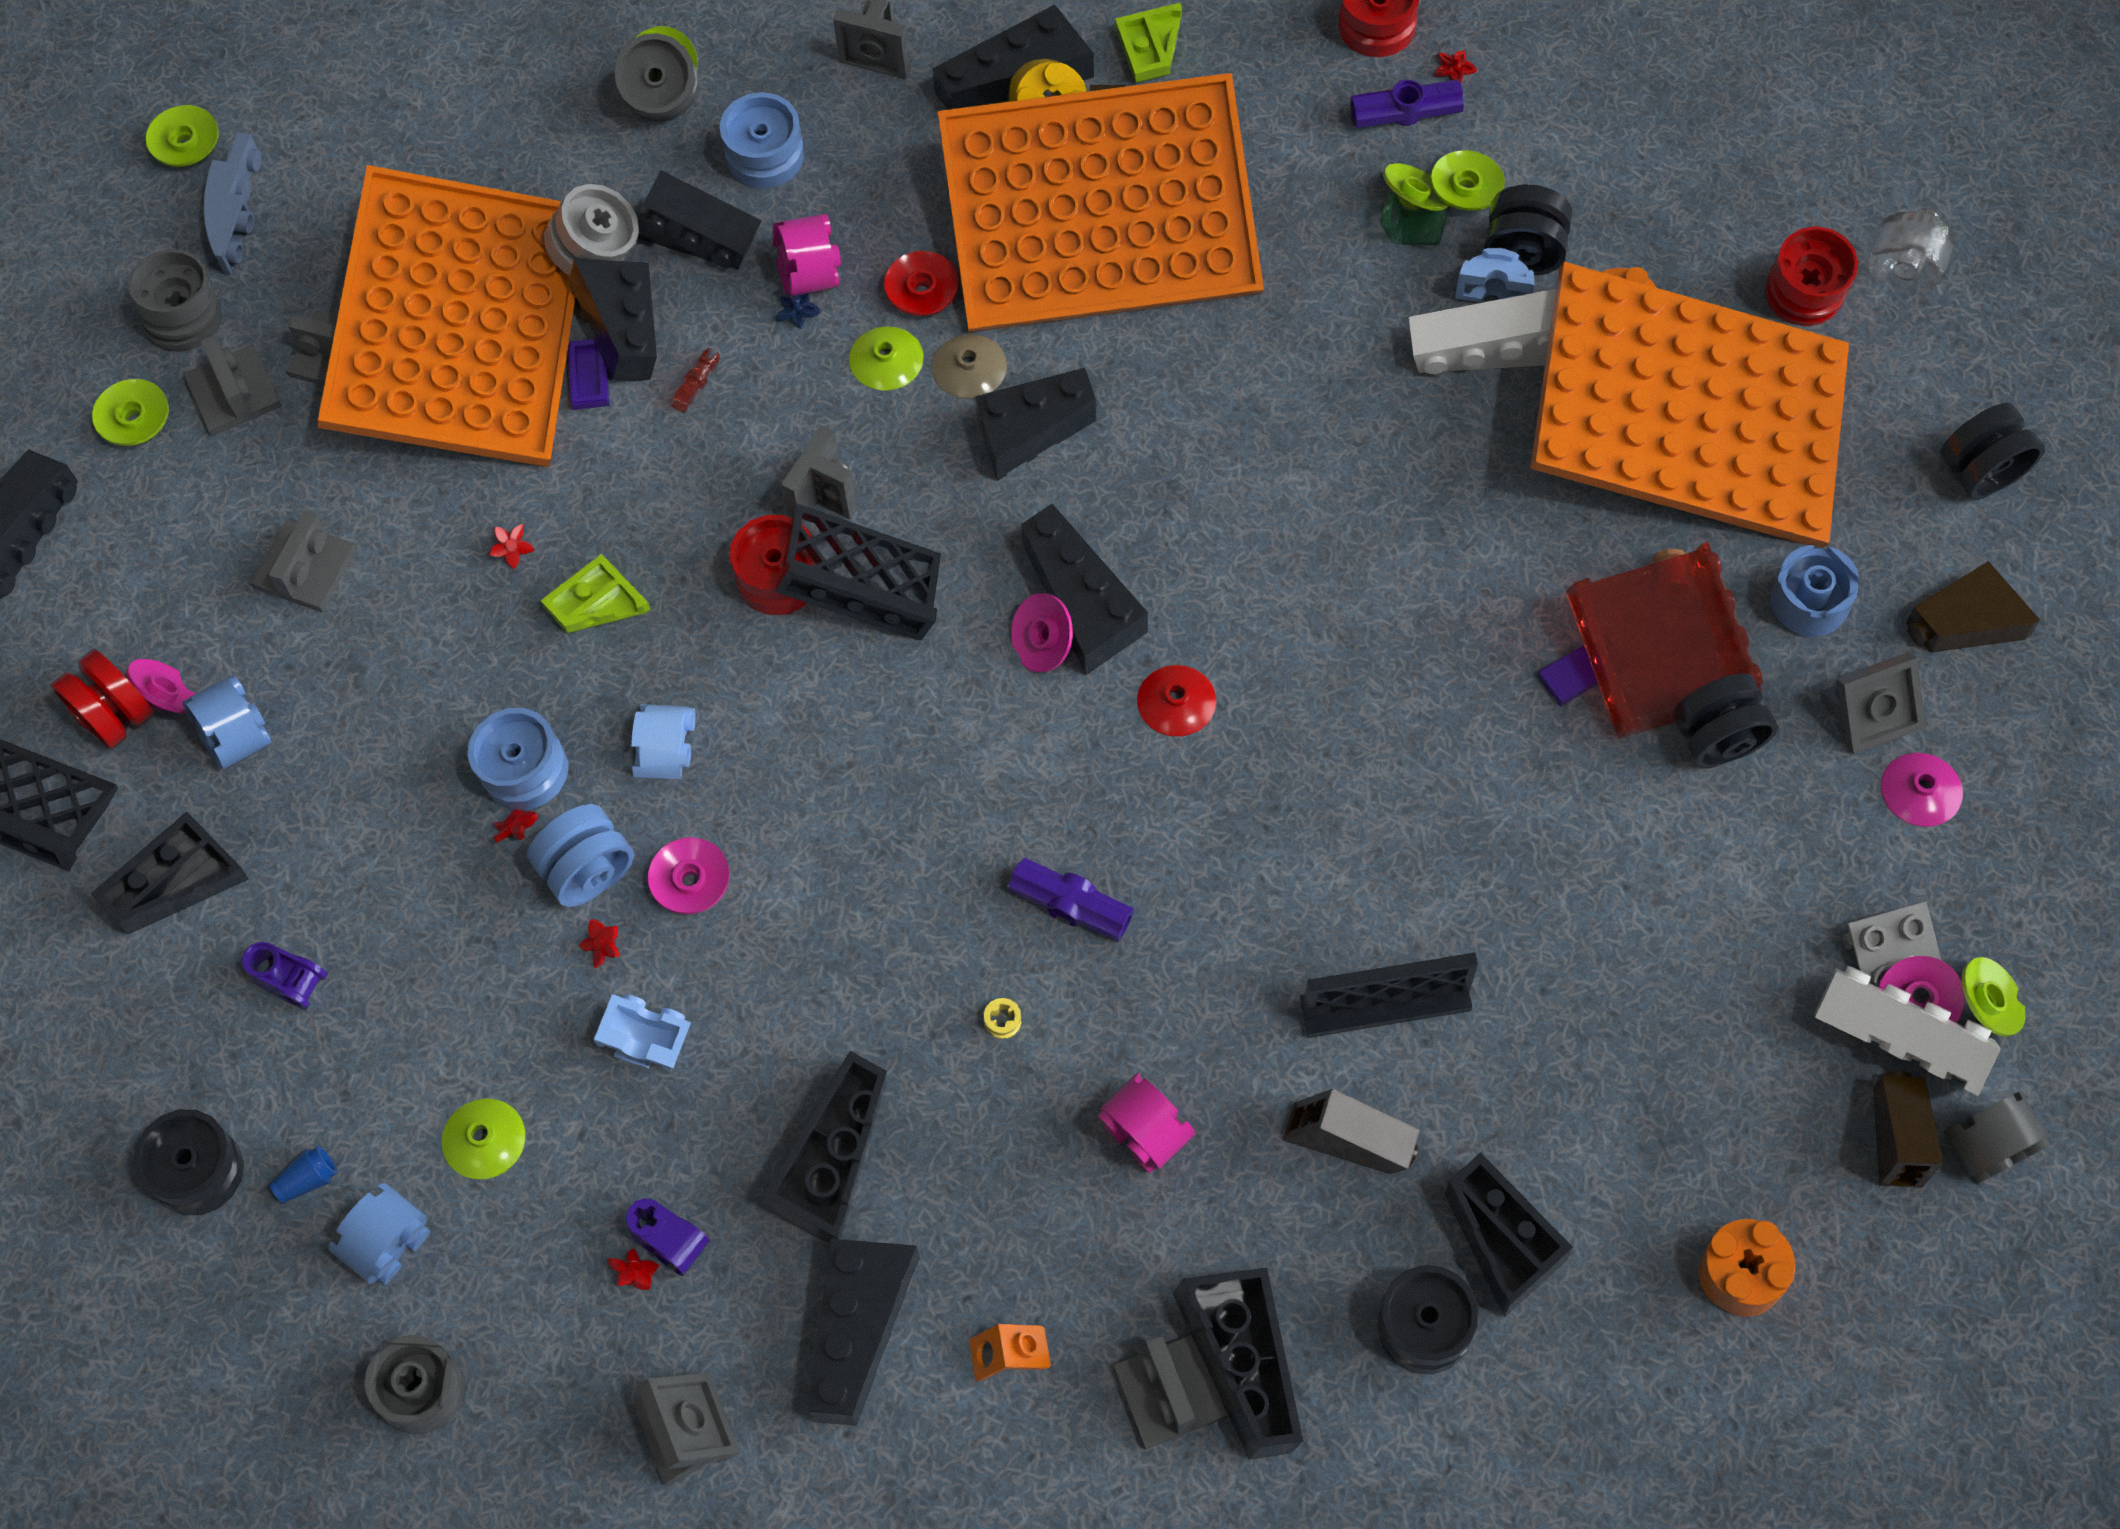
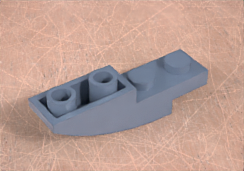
[204,132,262,275]

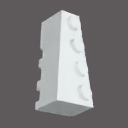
[1409,289,1556,374]
[1815,966,2001,1096]

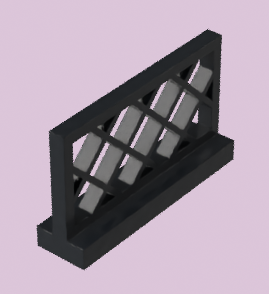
[775,503,941,640]
[0,739,118,872]
[1300,952,1478,1038]

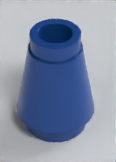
[270,1146,337,1204]

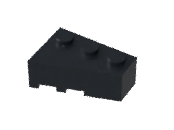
[637,170,762,270]
[568,258,657,381]
[975,368,1096,481]
[91,811,249,934]
[1445,1152,1573,1317]

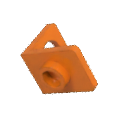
[969,1324,1051,1381]

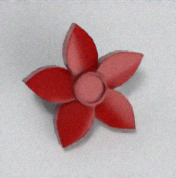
[1434,50,1478,83]
[488,524,535,569]
[493,810,538,843]
[579,919,620,969]
[607,1248,659,1291]

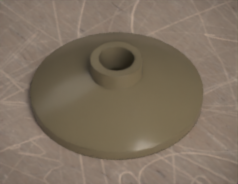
[932,334,1007,399]

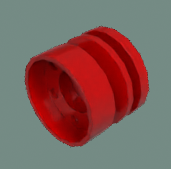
[1764,226,1859,326]

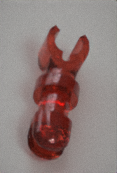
[671,348,720,413]

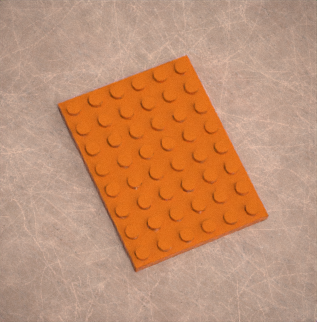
[938,73,1264,332]
[318,165,576,467]
[1530,261,1849,548]

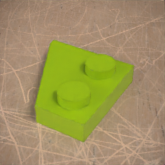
[1115,2,1182,83]
[541,554,651,633]

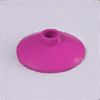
[1011,593,1073,672]
[126,659,196,714]
[1881,753,1963,827]
[648,837,730,915]
[1879,955,1965,1023]

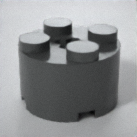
[1944,1090,2051,1184]
[364,1335,464,1434]

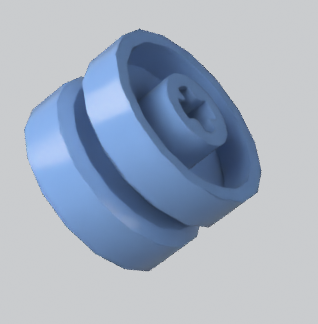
[719,92,805,189]
[467,708,569,810]
[527,804,635,907]

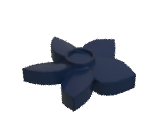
[775,293,820,329]

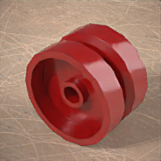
[1338,0,1419,58]
[730,515,816,615]
[50,648,154,751]

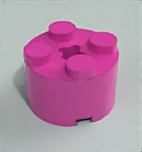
[772,214,841,296]
[1097,1073,1196,1174]

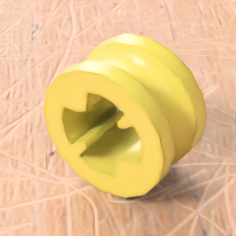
[984,998,1021,1039]

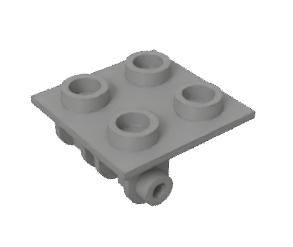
[1843,901,1941,987]

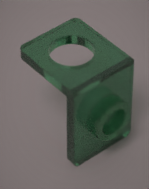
[1380,191,1447,245]

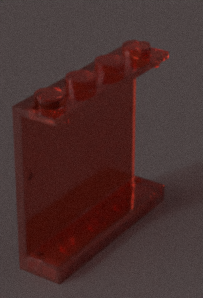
[1565,542,1763,739]

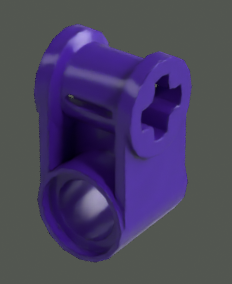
[242,942,328,1010]
[626,1199,710,1276]

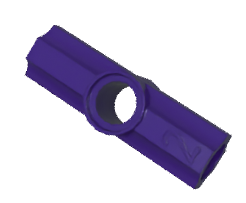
[1350,80,1464,128]
[1008,857,1134,942]

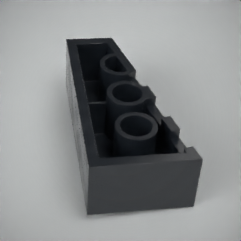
[932,4,1094,110]
[0,449,78,600]
[1021,504,1148,675]
[763,1051,887,1244]
[808,1238,920,1426]
[1173,1268,1303,1460]

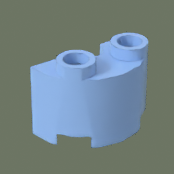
[1455,248,1535,303]
[631,704,696,779]
[594,994,691,1071]

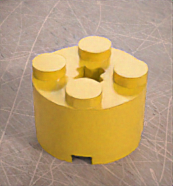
[1009,59,1087,102]

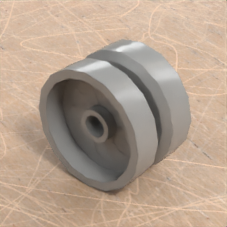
[544,184,639,275]

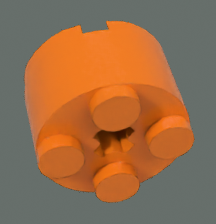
[1698,1219,1795,1317]

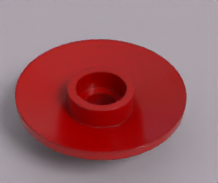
[884,251,959,316]
[1137,665,1216,737]

